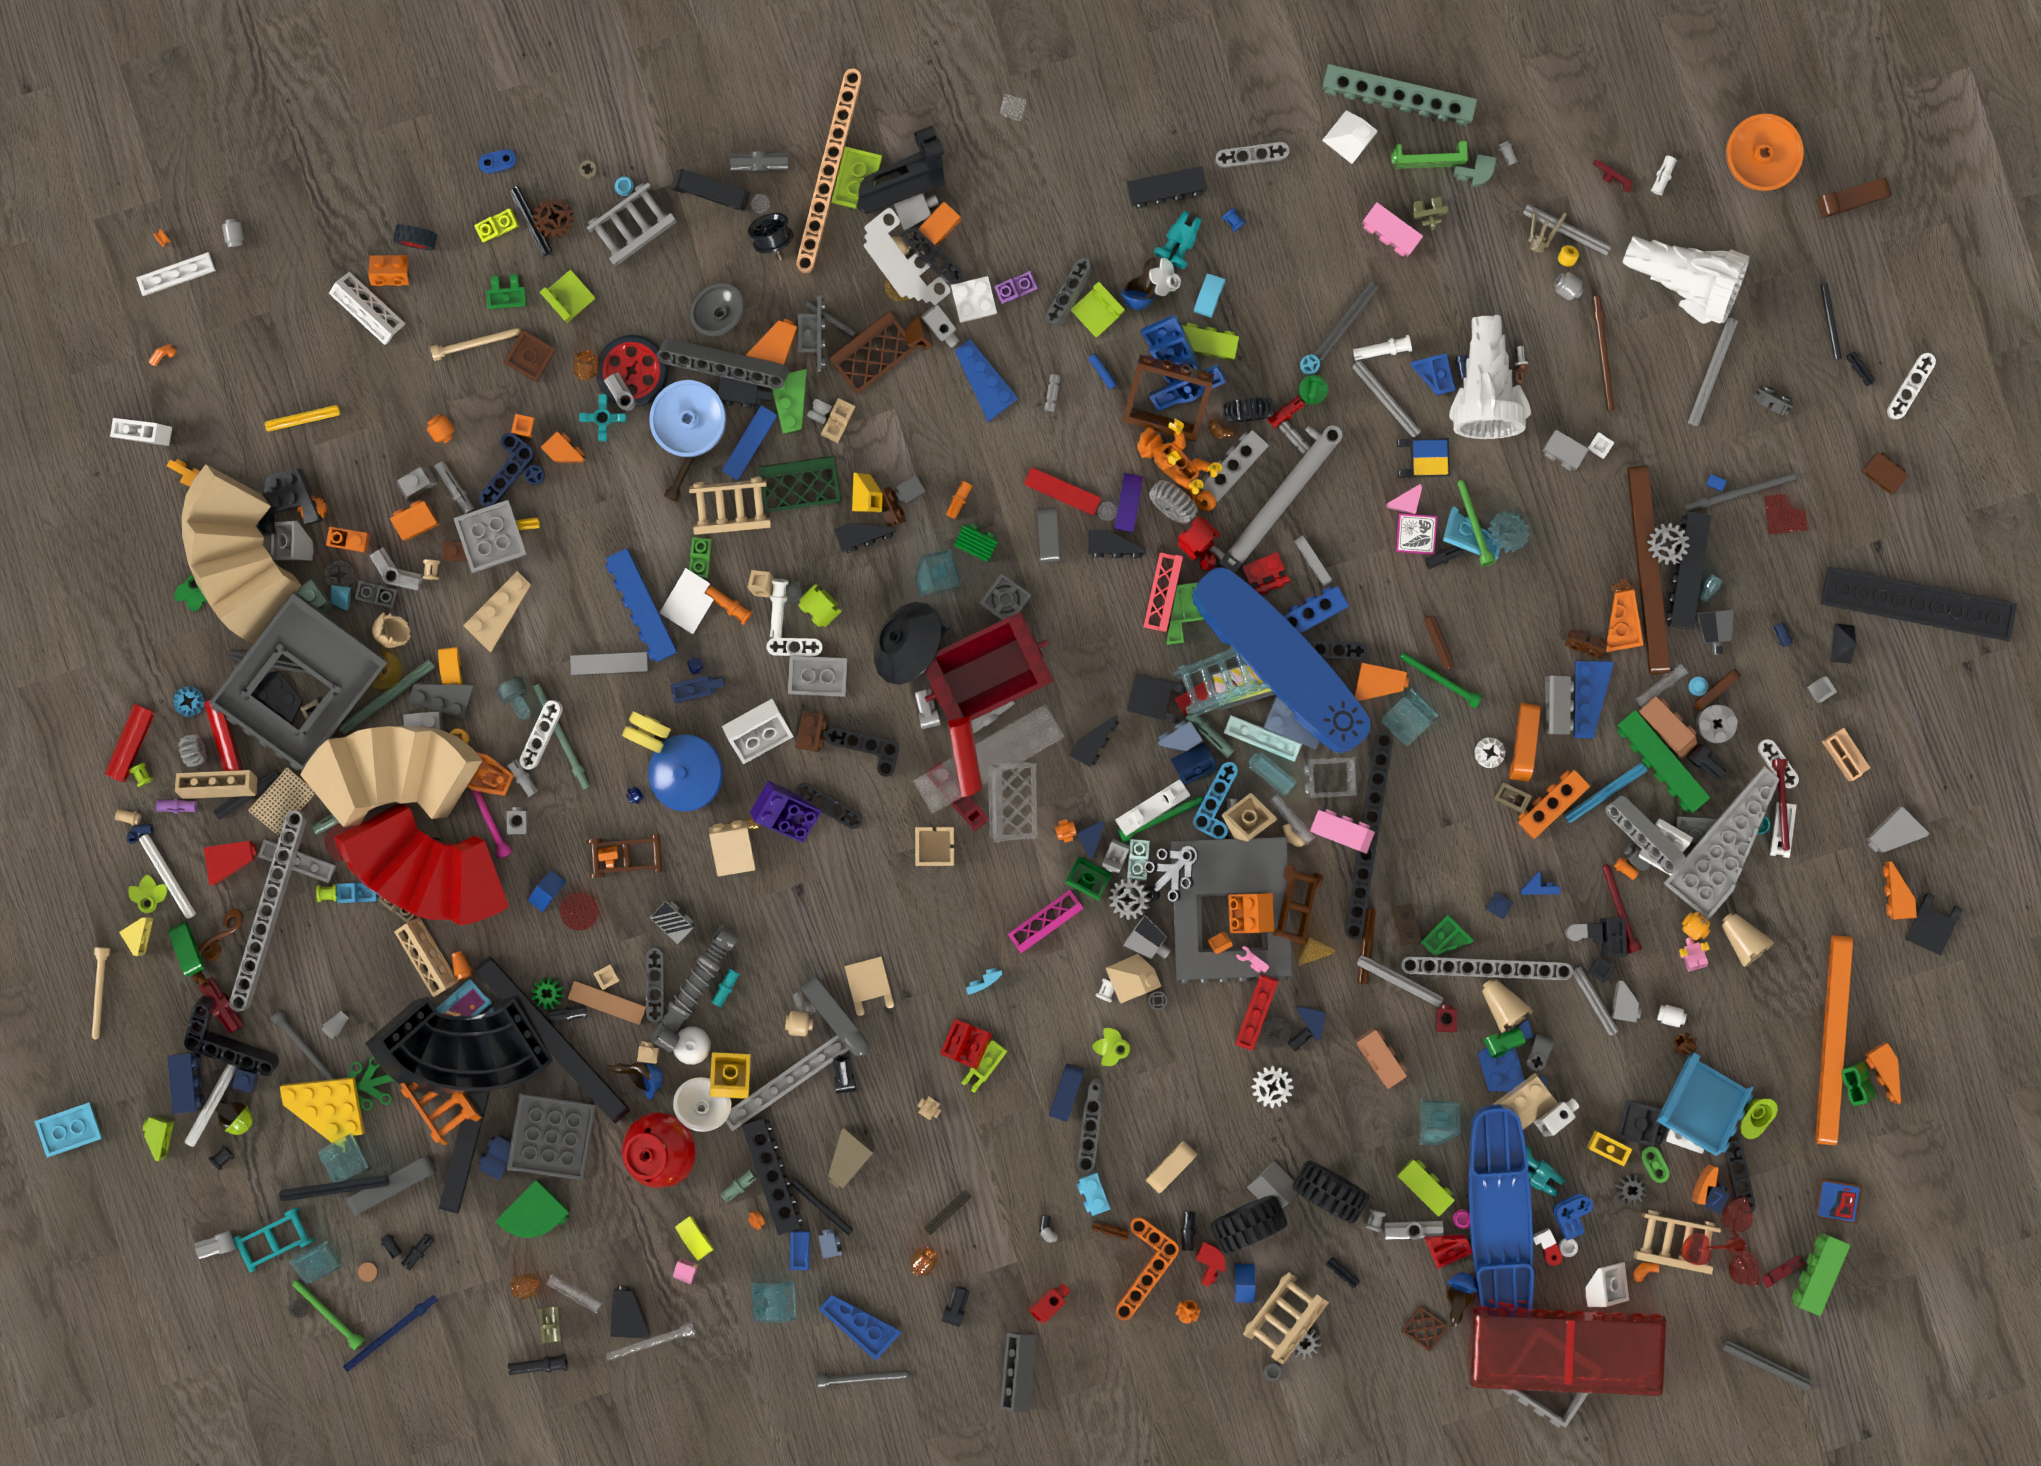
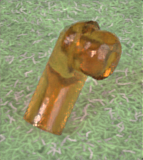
[1208,419,1234,439]

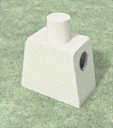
[1534,1098,1579,1137]

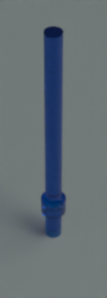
[343,1295,438,1372]

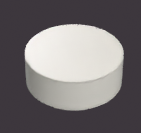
[1558,1238,1578,1257]

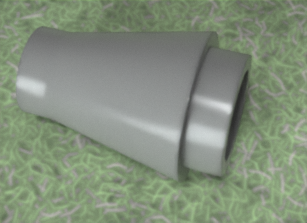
[321,1011,349,1040]

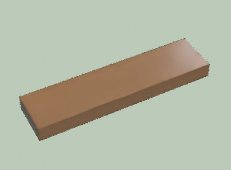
[568,981,646,1025]

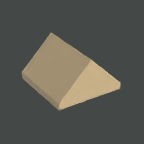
[1222,793,1277,841]

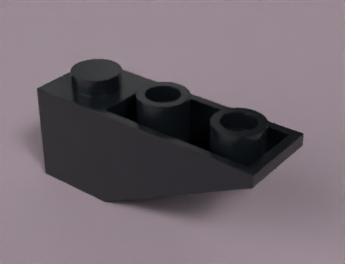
[834,523,896,554]
[1088,530,1146,558]
[1070,715,1119,767]

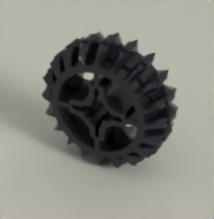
[1222,397,1275,423]

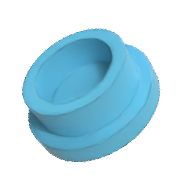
[615,177,634,196]
[1689,677,1708,696]

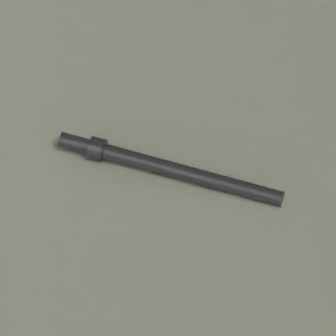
[1684,472,1796,512]

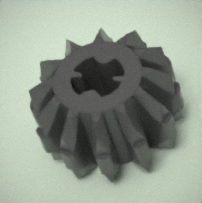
[1615,1174,1648,1206]

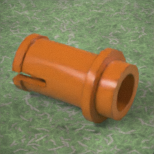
[1614,857,1640,880]

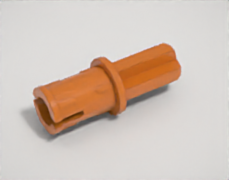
[946,481,973,519]

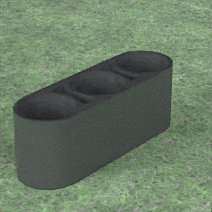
[1037,507,1060,563]

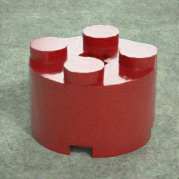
[1178,516,1221,561]

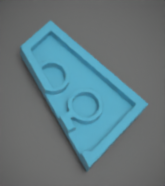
[1443,506,1502,560]

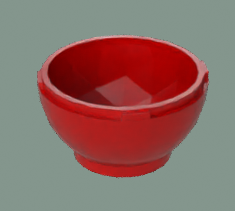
[621,1112,696,1189]

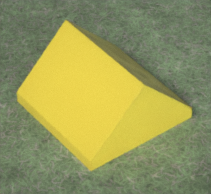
[119,917,154,956]

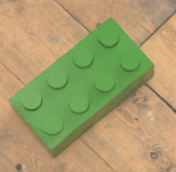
[1792,1233,1850,1317]

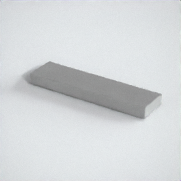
[570,652,648,675]
[257,839,337,884]

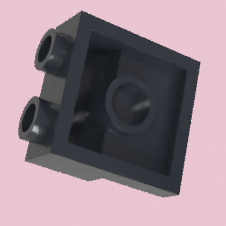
[1617,1100,1664,1147]

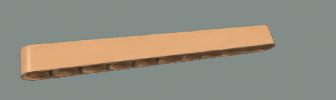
[797,69,862,273]

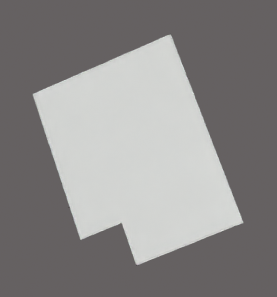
[659,568,714,634]

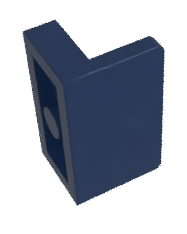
[1171,743,1218,786]

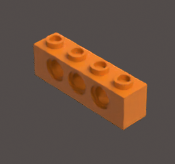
[1517,770,1590,839]

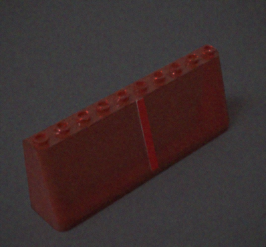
[1467,1306,1667,1396]

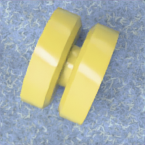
[622,711,671,753]

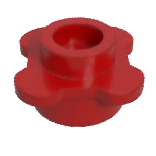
[1200,552,1217,571]

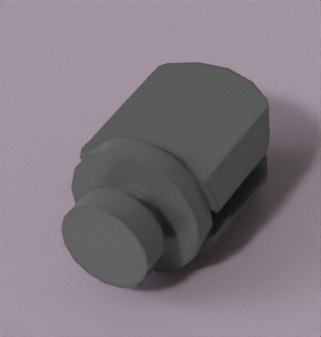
[1623,844,1651,871]

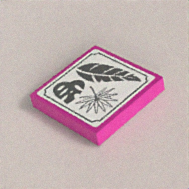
[1396,513,1437,555]

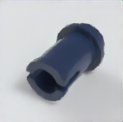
[1454,354,1468,379]
[1773,622,1793,647]

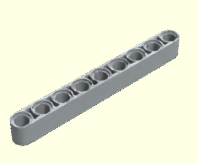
[1400,956,1573,980]

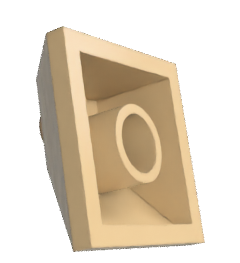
[1105,954,1161,1003]

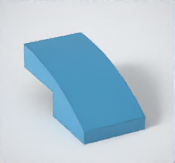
[337,883,379,903]

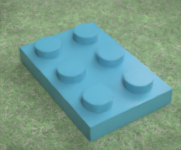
[34,1102,103,1158]

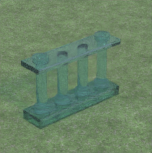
[1173,646,1263,718]

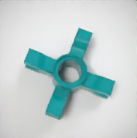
[579,394,627,442]

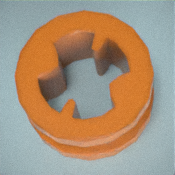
[153,228,171,248]

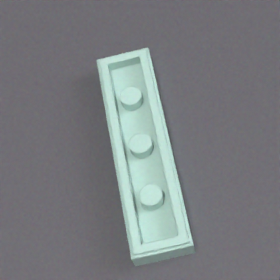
[1224,715,1302,762]

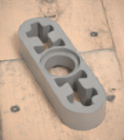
[1294,535,1333,587]

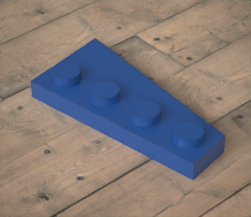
[955,339,1018,422]
[1574,661,1614,738]
[819,1294,902,1360]

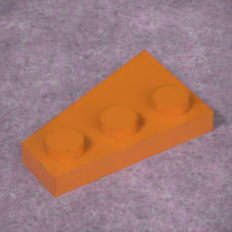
[1605,588,1644,652]

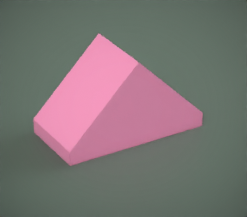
[1386,484,1422,514]

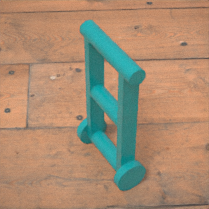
[233,1207,315,1273]

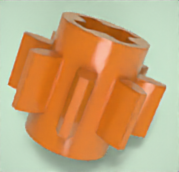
[1055,819,1077,843]
[1175,1300,1201,1324]

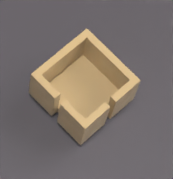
[915,827,954,866]

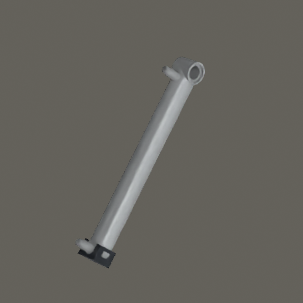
[1210,426,1342,573]

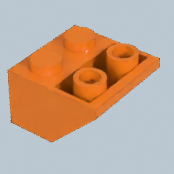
[390,500,440,541]
[1228,893,1274,933]

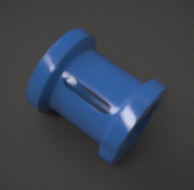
[1222,207,1247,232]

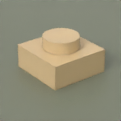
[593,964,620,990]

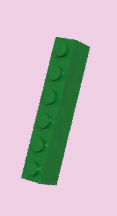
[1616,710,1710,813]

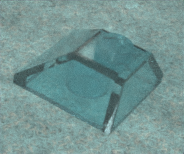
[914,549,961,597]
[1419,1100,1460,1146]

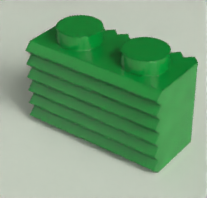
[954,523,998,563]

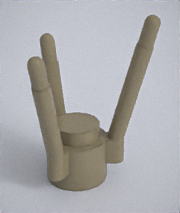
[1528,212,1567,253]

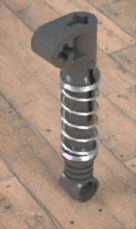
[650,925,738,1052]

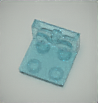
[1381,689,1438,746]
[319,1133,369,1182]

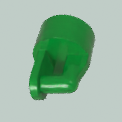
[1298,375,1328,405]

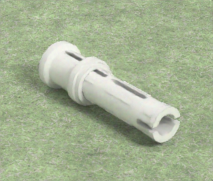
[1353,335,1412,361]
[770,579,788,638]

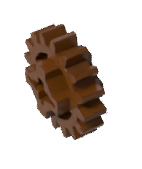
[532,197,575,240]

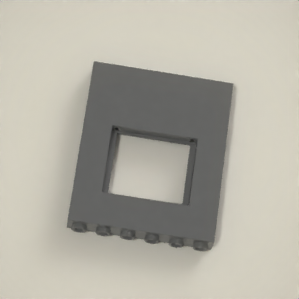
[209,591,388,771]
[1171,837,1292,983]

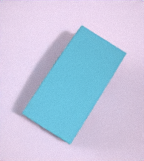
[1194,273,1225,318]
[966,967,1002,995]

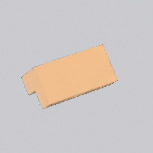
[1822,728,1870,781]

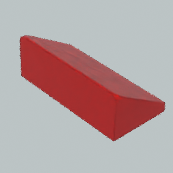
[1174,680,1215,716]

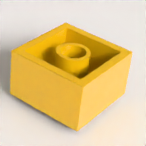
[710,1053,751,1099]

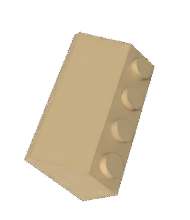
[1492,1073,1559,1130]

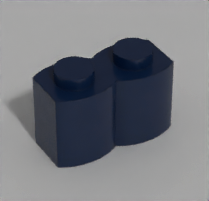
[478,1134,511,1180]

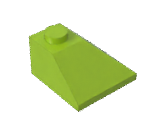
[143,1116,175,1161]

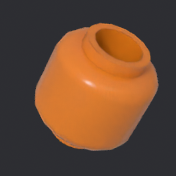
[426,414,455,443]

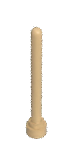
[430,328,522,361]
[92,947,110,1040]

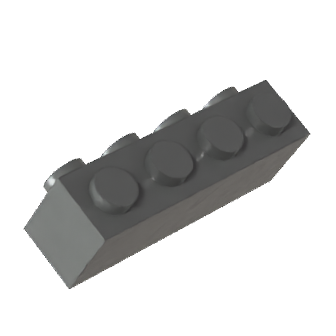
[1000,1332,1037,1412]

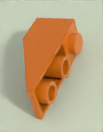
[1883,862,1917,919]
[1865,1042,1901,1104]

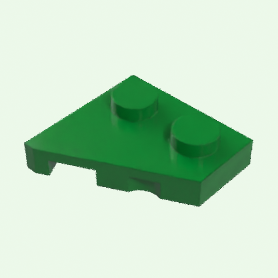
[1420,915,1474,956]

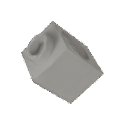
[507,807,528,834]

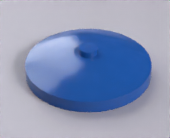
[648,734,723,811]

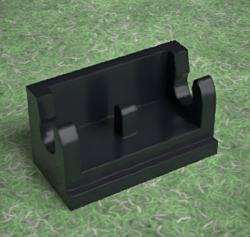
[1600,918,1627,957]

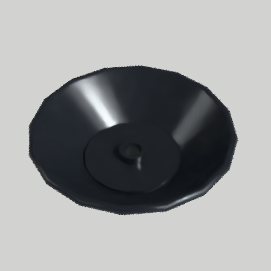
[873,602,942,685]

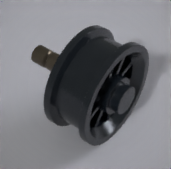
[748,213,794,260]

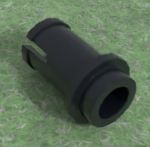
[1288,1028,1313,1052]
[380,1233,402,1259]

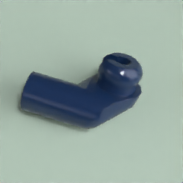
[126,824,154,844]

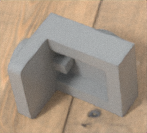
[1102,839,1130,873]

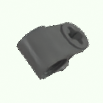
[1526,1033,1554,1071]

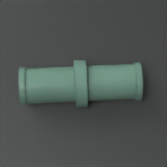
[720,1169,758,1203]

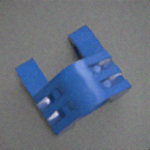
[1552,1193,1593,1241]

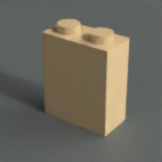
[709,820,756,877]

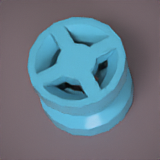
[1300,355,1320,375]

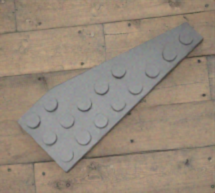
[1663,766,1779,920]

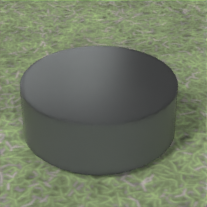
[1263,1362,1283,1382]

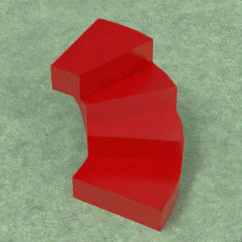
[334,803,509,926]

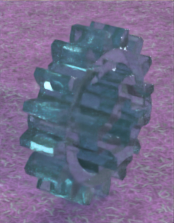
[1488,511,1530,553]

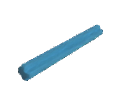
[1564,763,1647,823]

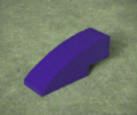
[1114,473,1143,533]

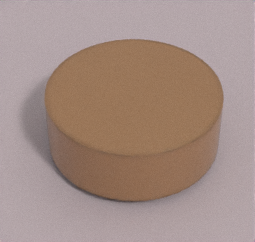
[358,1262,378,1282]

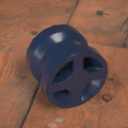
[524,465,545,485]

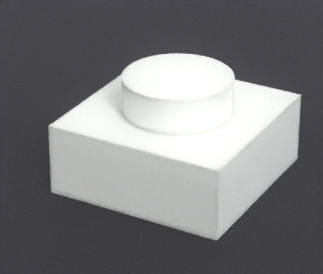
[1588,432,1614,459]

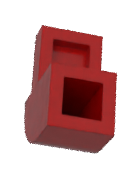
[1195,1241,1226,1287]

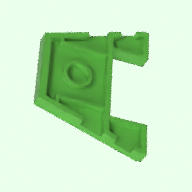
[1166,583,1204,645]

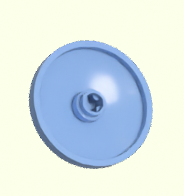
[649,380,726,457]

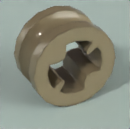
[579,160,597,179]

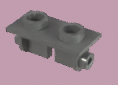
[1753,384,1793,416]

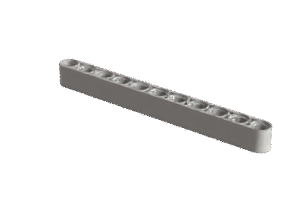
[229,810,307,1011]

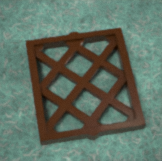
[1401,1306,1448,1352]

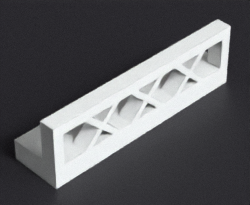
[329,272,405,345]

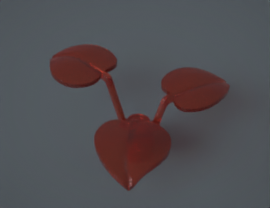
[1680,1197,1760,1286]

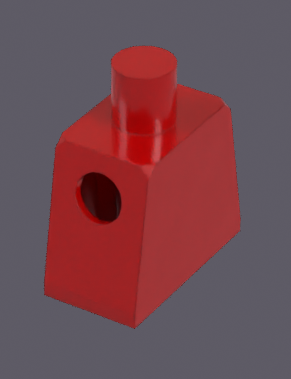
[1027,1283,1071,1324]

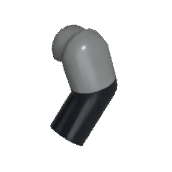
[1039,1215,1058,1243]

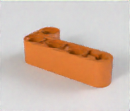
[1509,702,1541,782]

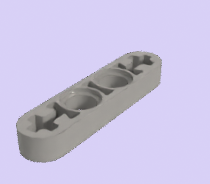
[1215,142,1289,168]

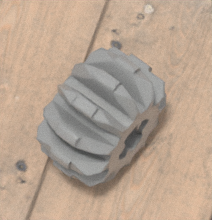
[178,734,207,767]
[1293,1329,1321,1360]

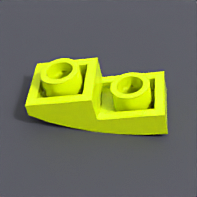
[474,208,520,243]
[675,1216,714,1261]

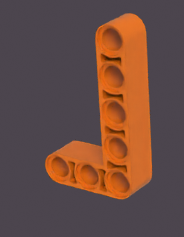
[1115,1216,1179,1320]

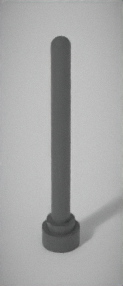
[270,1009,336,1080]
[817,1371,910,1389]

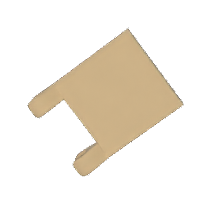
[844,957,894,1016]

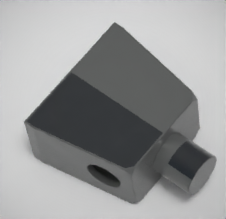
[1695,610,1734,655]

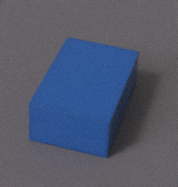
[1706,474,1727,492]

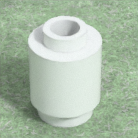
[1657,1005,1687,1028]

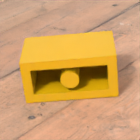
[1586,1131,1632,1166]

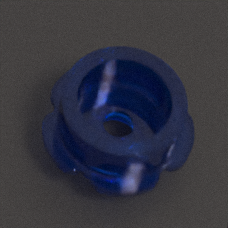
[687,656,703,675]
[626,786,644,804]

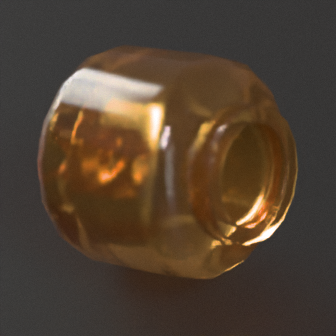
[573,351,598,380]
[909,1247,938,1277]
[510,1273,540,1300]

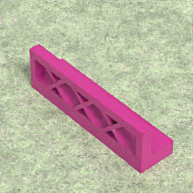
[1008,890,1084,953]

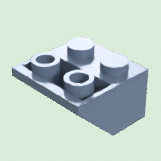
[1157,720,1203,752]

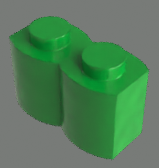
[1842,1061,1875,1106]

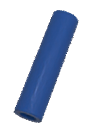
[1088,353,1118,390]

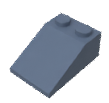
[1263,696,1319,750]

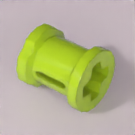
[129,763,154,788]
[316,885,337,902]

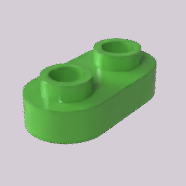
[1641,1146,1670,1183]

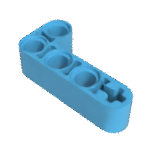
[1193,762,1238,839]

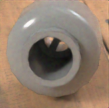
[1554,272,1583,301]

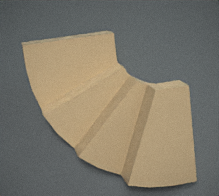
[182,464,302,644]
[300,726,483,827]

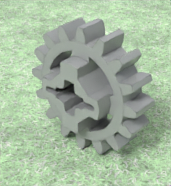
[1647,523,1690,565]
[1109,877,1151,920]

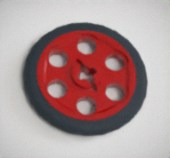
[595,335,668,407]

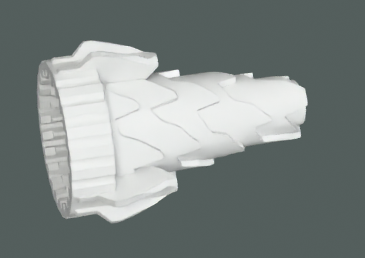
[1623,236,1750,324]
[1449,315,1531,439]

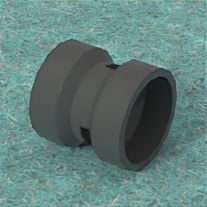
[1148,990,1167,1010]

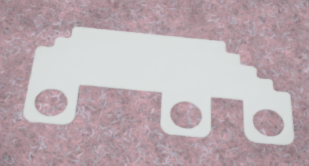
[864,208,950,305]

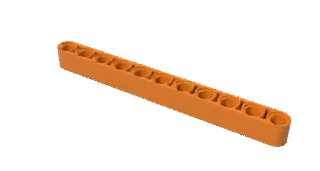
[1816,935,1853,1146]

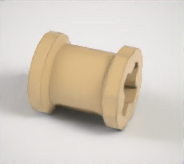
[422,560,440,580]

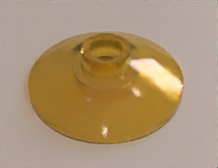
[371,651,402,689]

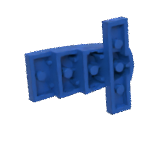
[1141,314,1226,411]

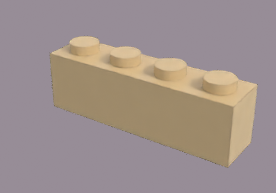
[175,770,258,799]

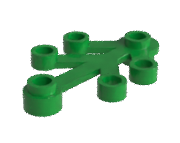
[347,1057,396,1110]

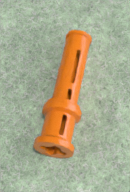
[705,584,753,626]

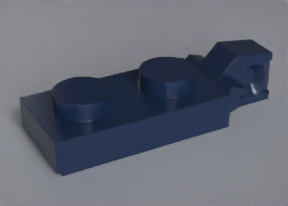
[670,676,726,704]

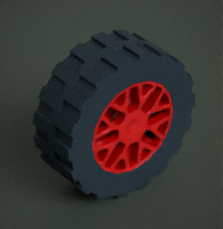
[393,224,438,251]

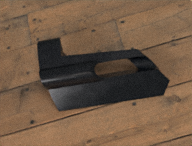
[856,126,945,214]

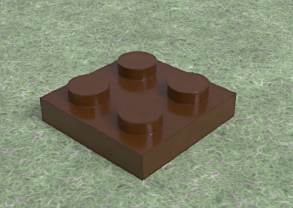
[503,330,556,383]

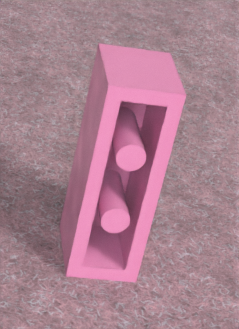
[1362,203,1423,257]
[1310,809,1375,854]

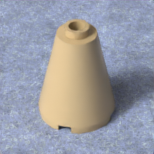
[1722,913,1774,967]
[1482,979,1533,1034]

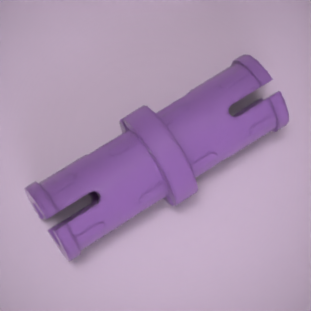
[156,798,197,814]

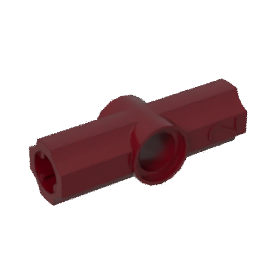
[198,977,244,1034]

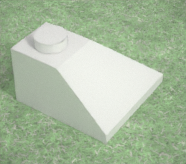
[1322,110,1377,164]
[1585,1262,1629,1307]

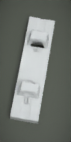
[1115,779,1190,836]

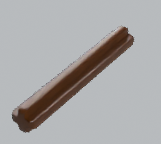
[1357,908,1376,984]

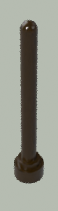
[663,457,694,502]

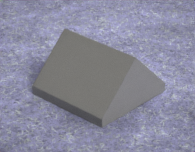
[1247,1161,1297,1208]

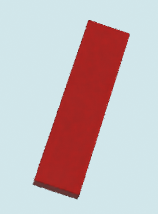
[1024,467,1101,516]
[1235,973,1279,1051]

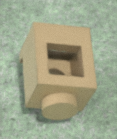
[637,1041,660,1064]

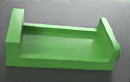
[1391,141,1468,169]

